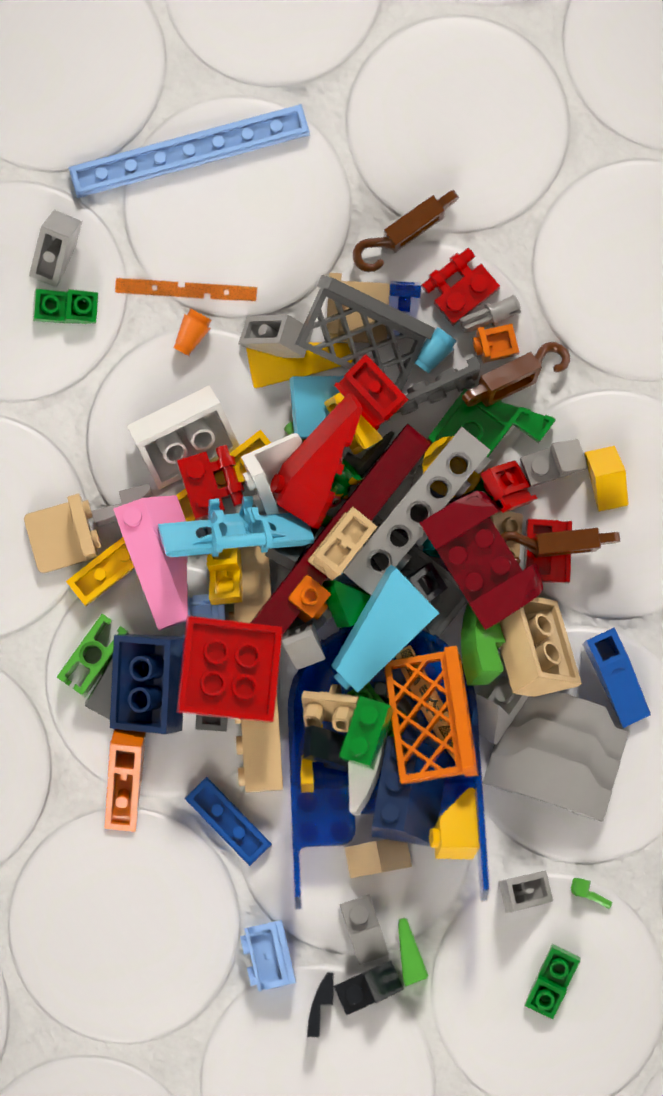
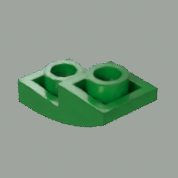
[32,289,98,324]
[524,944,581,1019]

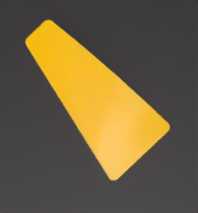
[246,342,353,388]

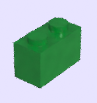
[339,696,394,770]

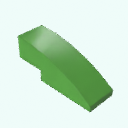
[461,602,505,686]

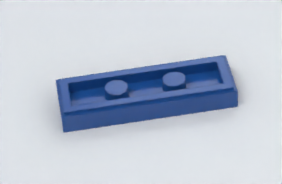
[184,777,272,866]

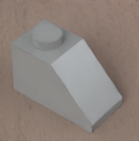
[29,210,82,287]
[238,315,313,358]

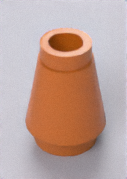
[173,308,212,356]

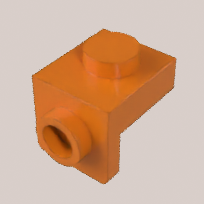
[472,323,520,363]
[288,575,331,623]

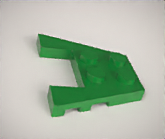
[428,389,556,502]

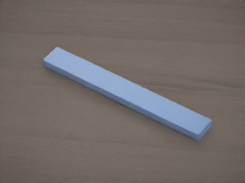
[69,104,310,198]

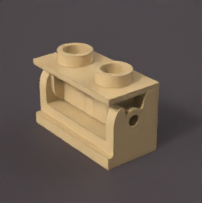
[308,507,377,580]

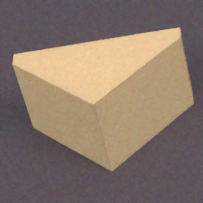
[344,839,412,878]

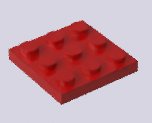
[177,616,283,723]

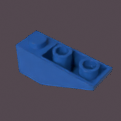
[582,627,651,728]

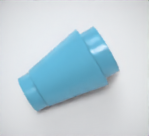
[415,327,457,374]

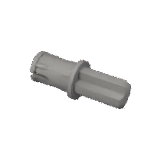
[460,295,521,333]

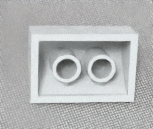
[127,385,240,490]

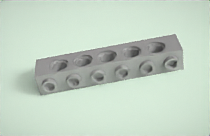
[343,427,491,596]

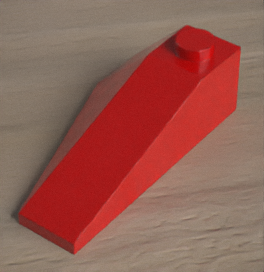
[270,393,363,529]

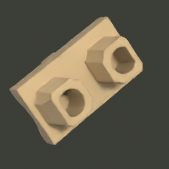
[301,684,359,732]

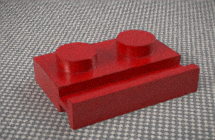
[334,354,409,431]
[480,460,538,513]
[524,519,572,584]

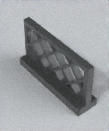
[295,275,435,391]

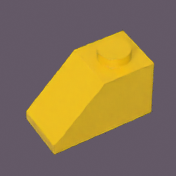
[429,788,480,859]

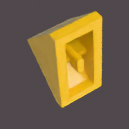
[584,446,629,512]

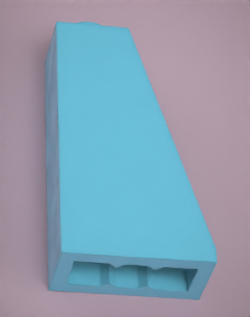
[331,565,439,693]

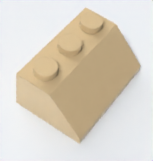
[499,597,582,697]

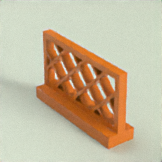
[385,645,479,784]

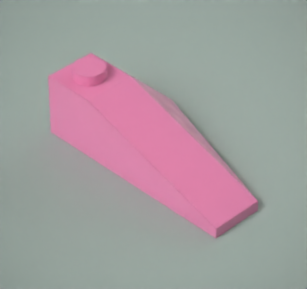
[113,495,188,631]

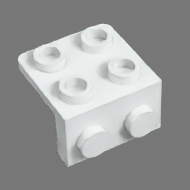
[241,433,303,515]

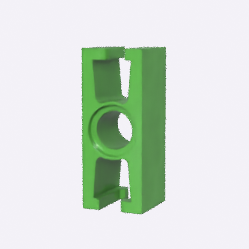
[57,614,129,697]

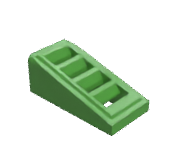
[398,917,428,986]

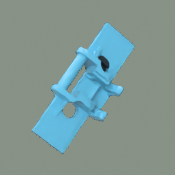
[158,496,314,557]

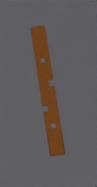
[115,278,257,301]

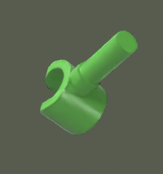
[571,878,612,909]

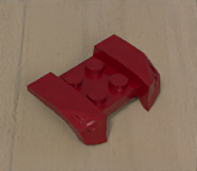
[420,491,543,630]

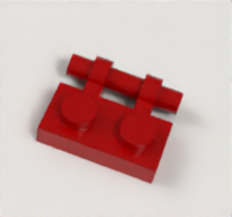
[421,248,501,326]
[177,445,245,520]

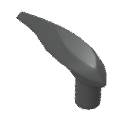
[344,431,394,475]
[373,682,419,723]

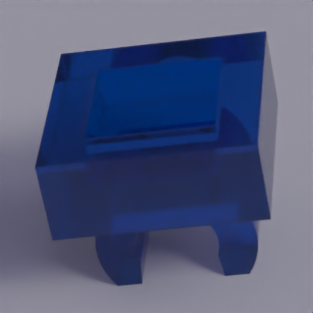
[390,281,421,312]

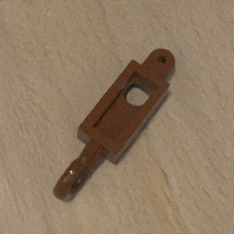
[352,190,459,272]
[462,342,570,407]
[501,528,621,564]

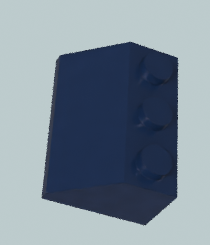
[110,634,184,734]
[372,736,449,846]

